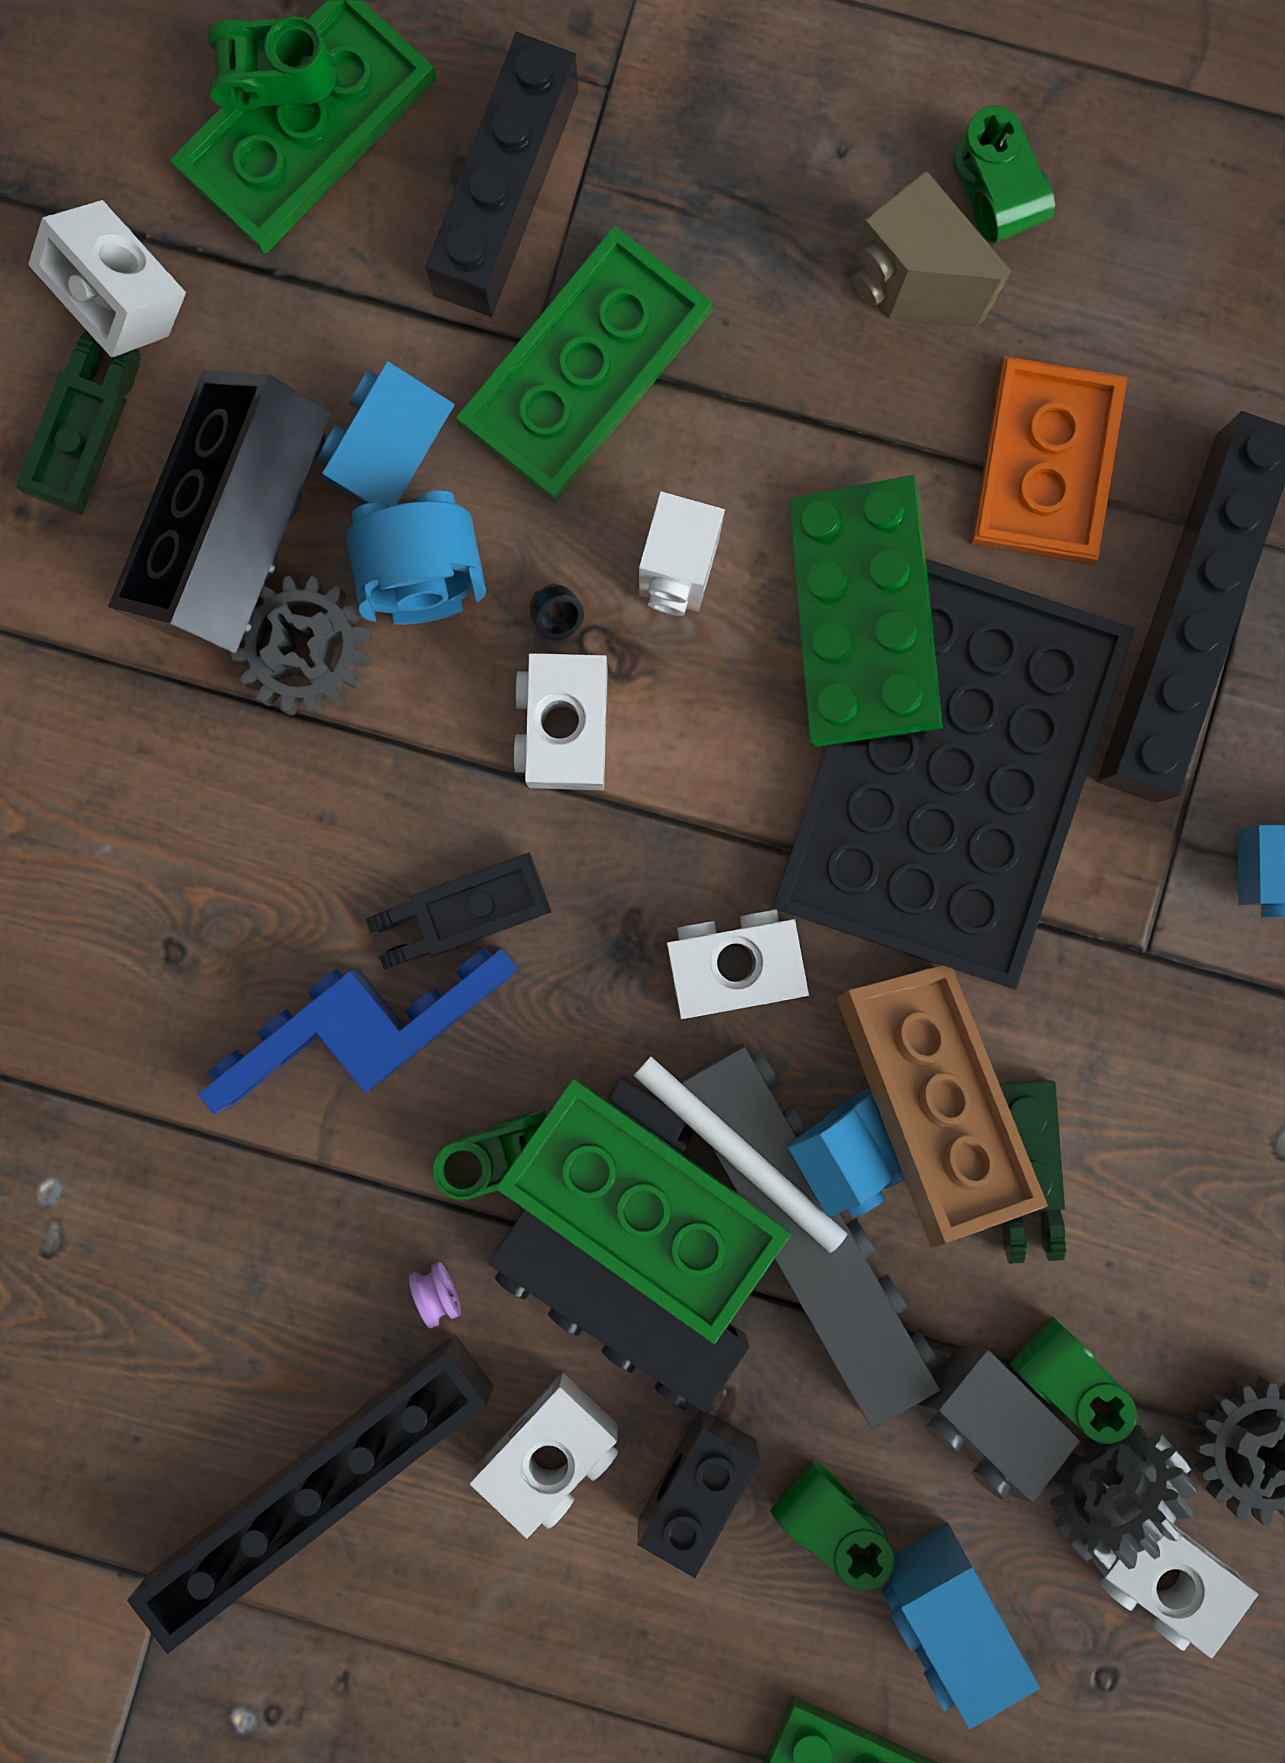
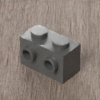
[916,1345,1080,1503]

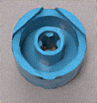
[345,490,486,625]

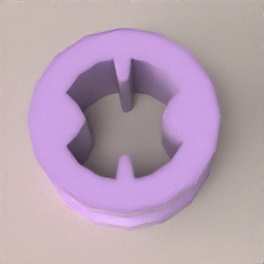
[409,1262,461,1328]

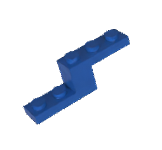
[197,948,521,1115]

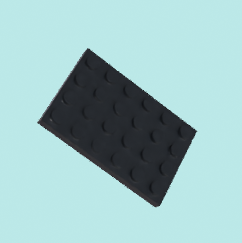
[771,559,1135,990]

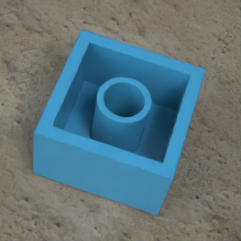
[881,1523,1040,1730]

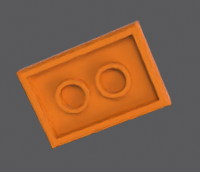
[970,356,1128,565]

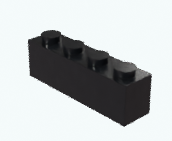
[425,31,578,317]
[488,1209,749,1413]

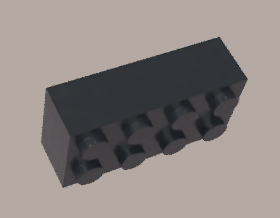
[108,371,332,654]

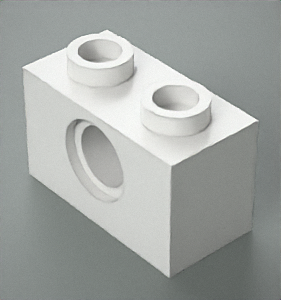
[28,200,186,358]
[639,492,725,616]
[514,653,608,790]
[666,910,809,1019]
[470,1372,618,1539]
[1091,1524,1259,1659]

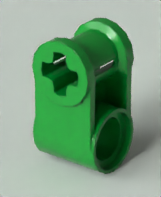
[208,16,337,110]
[953,105,1055,245]
[433,1110,546,1200]
[1009,1317,1137,1444]
[770,1461,895,1591]

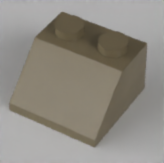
[850,170,1011,327]

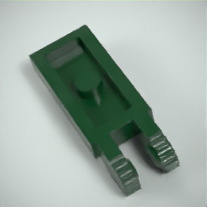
[16,330,141,515]
[999,1080,1066,1264]

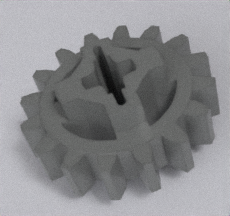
[231,576,372,716]
[1190,1375,1285,1526]
[1050,1425,1197,1570]

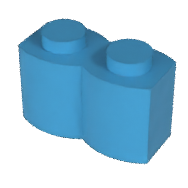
[788,1088,905,1218]

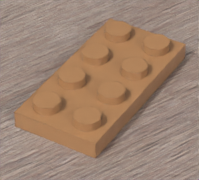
[836,966,1048,1248]

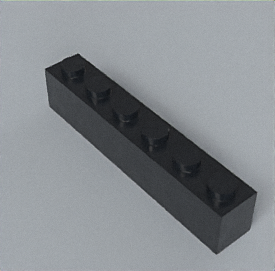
[1096,411,1285,803]
[127,1335,494,1654]

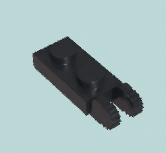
[366,852,552,970]

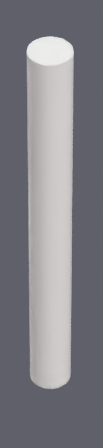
[633,1056,847,1253]

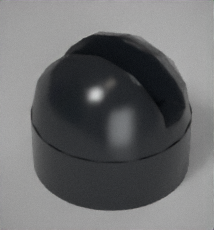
[529,583,584,640]

